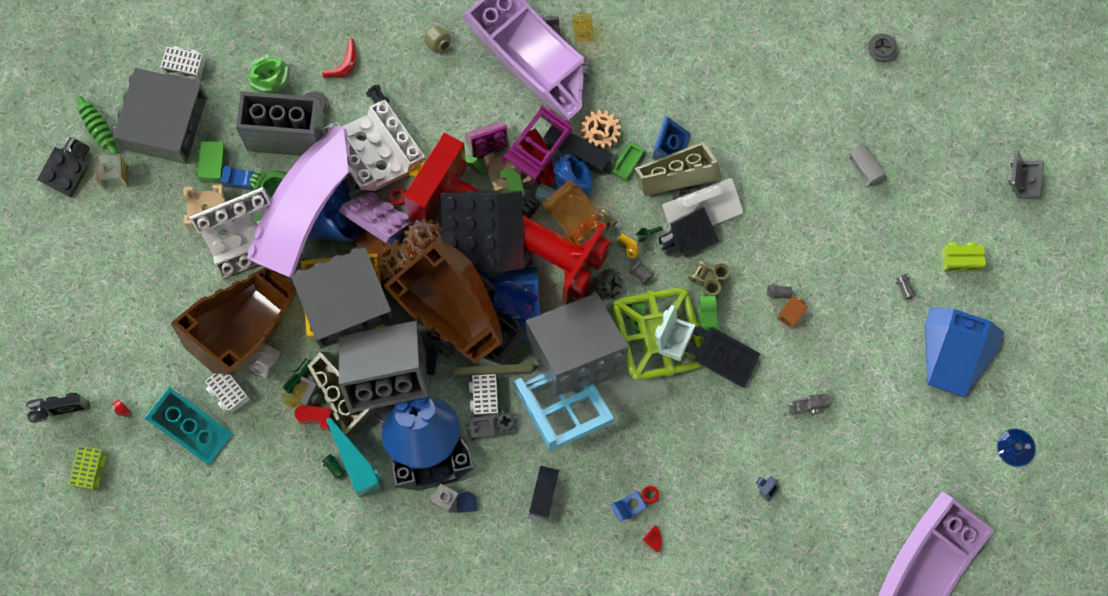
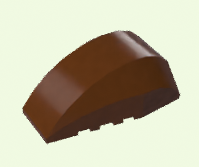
[384,241,503,364]
[171,267,297,375]

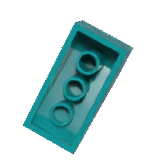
[143,387,233,465]
[326,418,383,498]

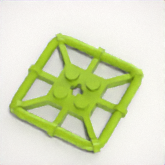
[612,288,702,380]

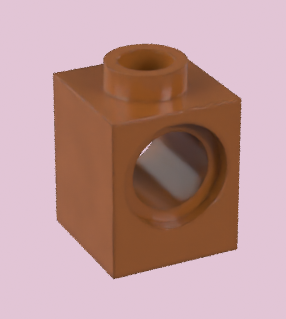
[777,296,808,329]

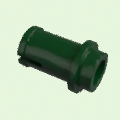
[322,454,346,480]

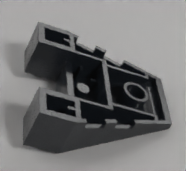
[429,271,526,365]

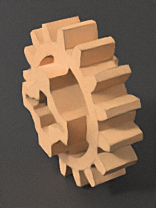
[581,110,621,150]

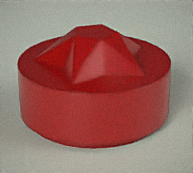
[113,399,131,418]

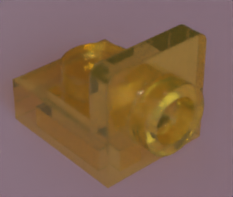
[281,381,308,408]

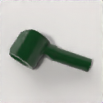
[636,226,662,242]

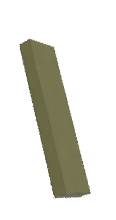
[454,364,533,376]

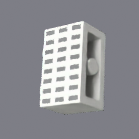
[161,46,206,81]
[205,374,250,414]
[469,374,498,417]

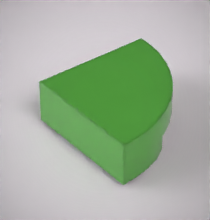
[466,155,487,175]

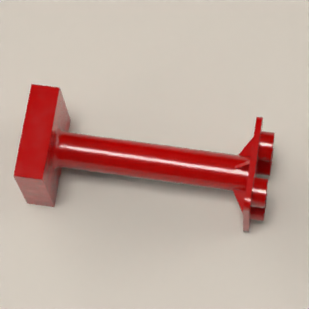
[404,132,611,305]

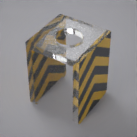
[95,154,129,190]

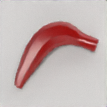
[322,38,357,78]

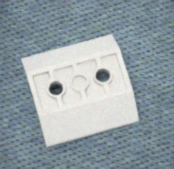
[320,100,425,191]
[190,187,271,279]

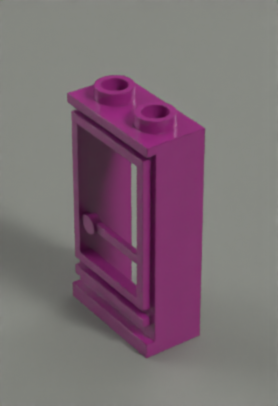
[501,105,573,184]

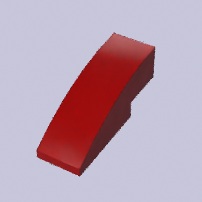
[520,128,555,190]

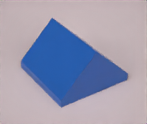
[652,116,691,160]

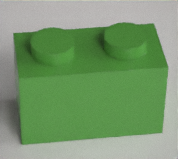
[195,141,227,184]

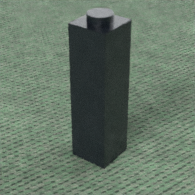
[544,125,613,176]

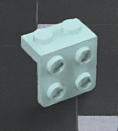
[655,305,695,361]

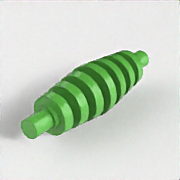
[76,96,118,156]

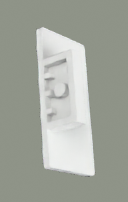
[662,178,743,227]

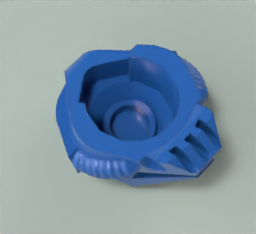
[552,153,594,197]

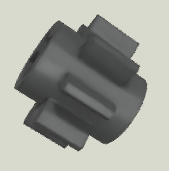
[494,411,518,436]

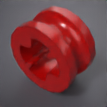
[389,188,405,207]
[641,485,659,504]

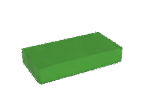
[610,141,646,182]

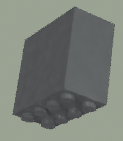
[112,68,207,164]
[236,91,326,156]
[291,247,394,349]
[526,293,628,396]
[339,321,428,413]

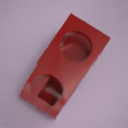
[294,405,333,431]

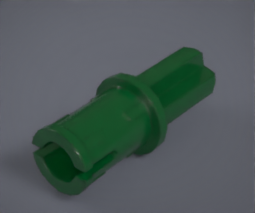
[282,358,311,394]

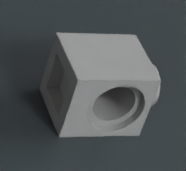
[431,484,459,513]

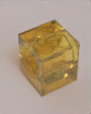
[572,12,594,43]

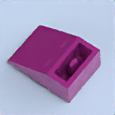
[465,121,508,159]

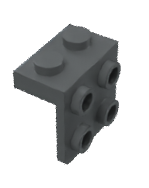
[1008,151,1044,199]

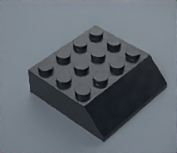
[440,190,525,272]

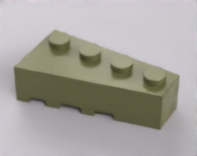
[634,142,721,196]
[308,352,380,436]

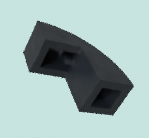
[528,465,559,523]

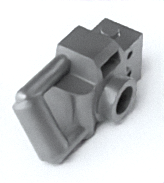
[789,392,831,415]

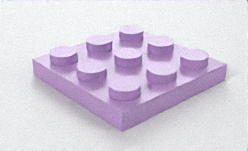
[339,191,413,243]

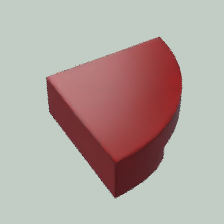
[642,525,662,553]

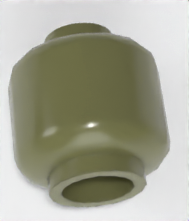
[424,25,451,53]

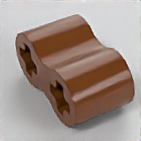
[352,229,392,264]

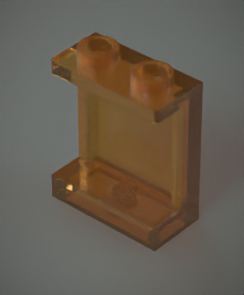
[542,180,603,242]

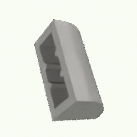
[847,144,886,187]

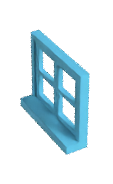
[514,373,614,452]

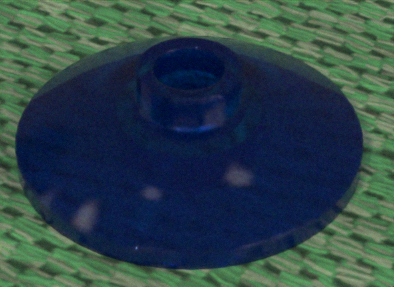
[997,428,1036,467]

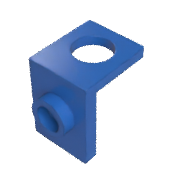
[610,490,647,521]

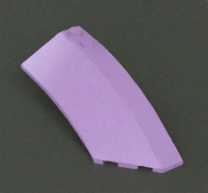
[462,0,584,120]
[247,125,352,277]
[878,492,994,596]

